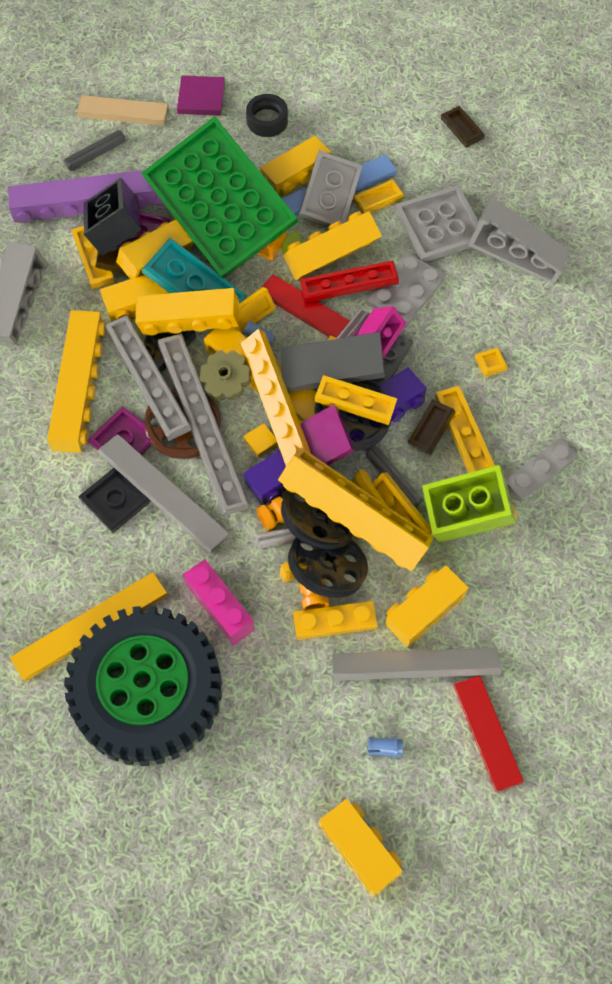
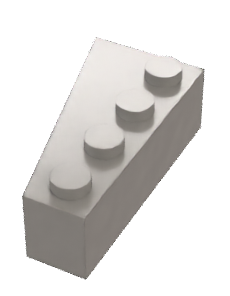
[468,197,570,284]
[0,241,49,345]

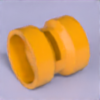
[256,496,284,531]
[299,579,329,610]

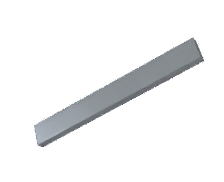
[158,333,249,516]

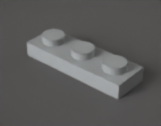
[506,438,578,502]

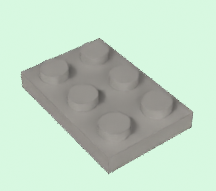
[299,150,363,227]
[366,252,446,328]

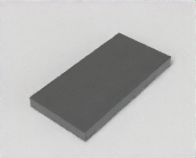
[281,332,385,393]

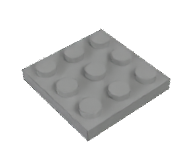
[395,185,478,262]

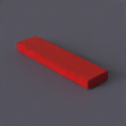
[300,260,399,303]
[260,274,350,338]
[453,675,524,793]

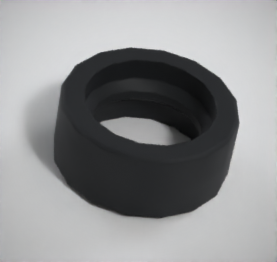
[246,94,288,137]

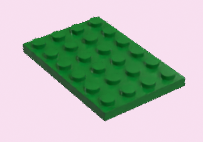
[141,116,299,278]

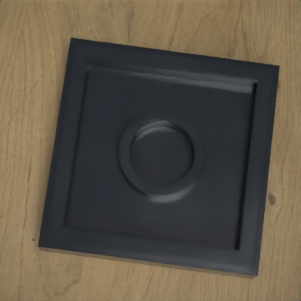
[78,468,152,534]

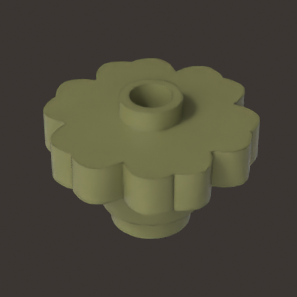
[200,350,252,401]

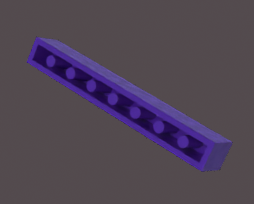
[244,367,427,505]

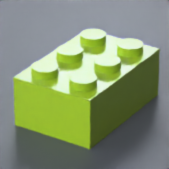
[422,465,516,543]

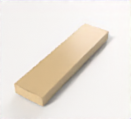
[77,95,169,126]

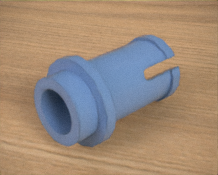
[242,320,275,344]
[368,736,403,759]

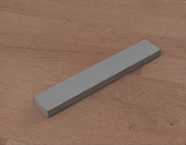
[105,315,191,441]
[99,434,229,554]
[332,648,501,681]

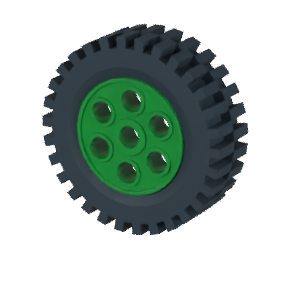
[64,606,222,766]

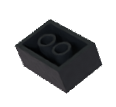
[84,178,141,256]

